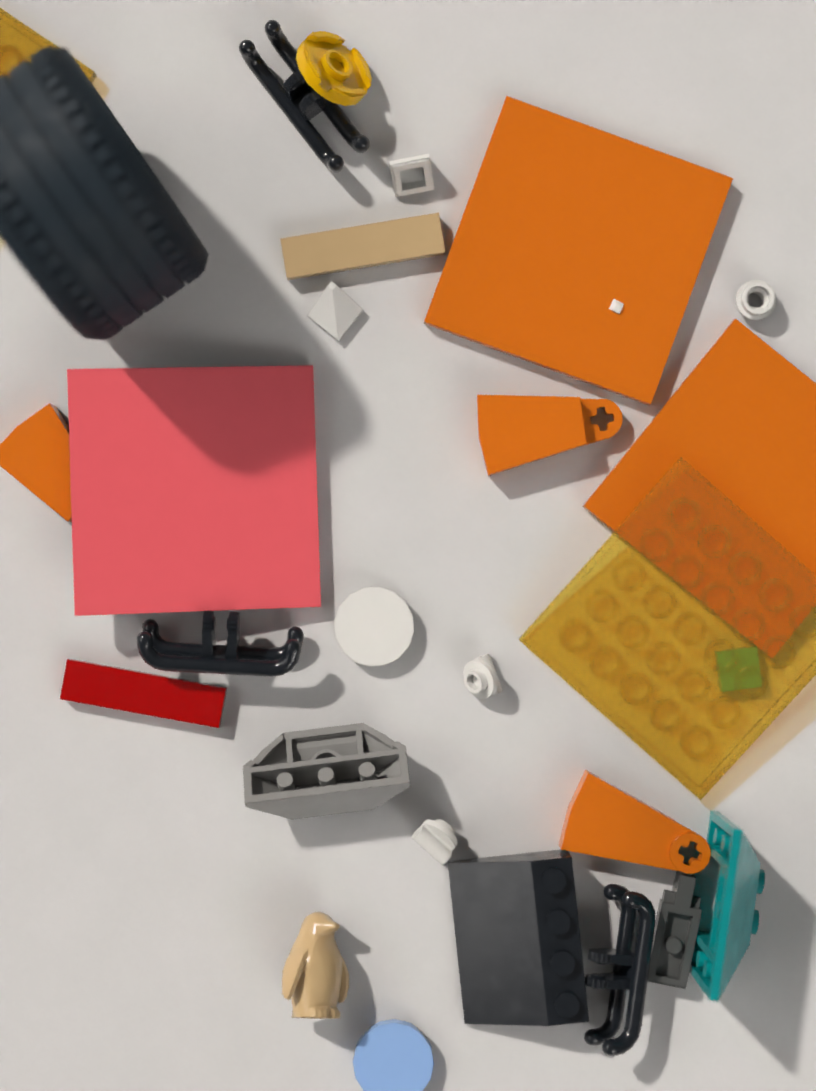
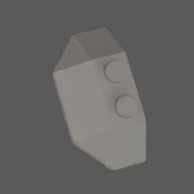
[243,723,410,820]

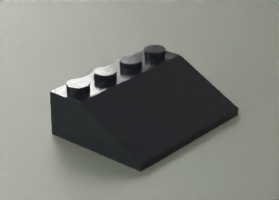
[448,849,589,1026]

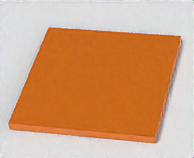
[424,96,733,406]
[582,318,816,658]

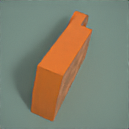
[477,395,623,476]
[0,403,72,522]
[558,769,711,874]

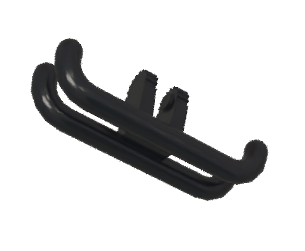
[239,20,370,173]
[137,610,304,677]
[584,884,655,1056]

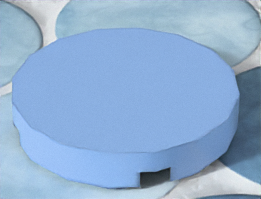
[353,1019,434,1091]

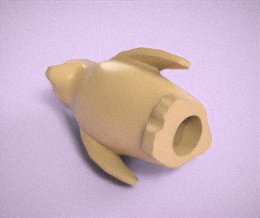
[282,912,349,1019]

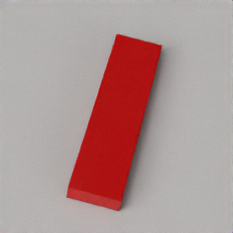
[60,659,227,728]

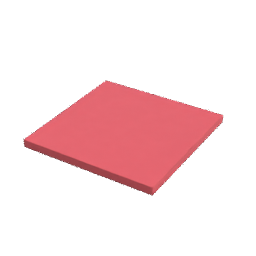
[67,365,321,616]

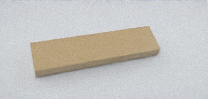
[280,213,445,280]

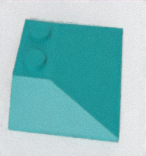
[689,811,765,1001]

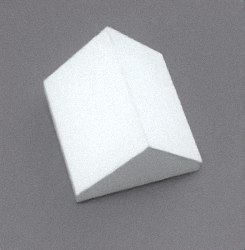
[388,154,435,197]

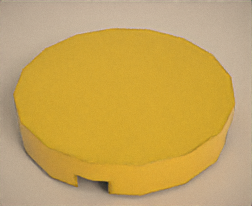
[296,31,372,106]

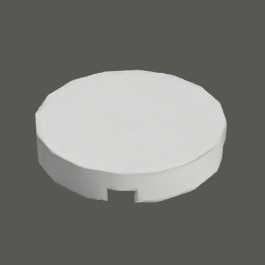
[334,587,414,667]

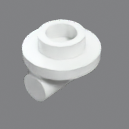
[463,653,503,699]
[412,819,458,865]

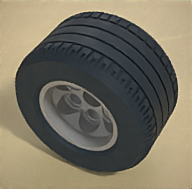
[0,46,209,340]

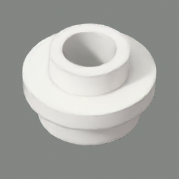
[735,280,776,321]

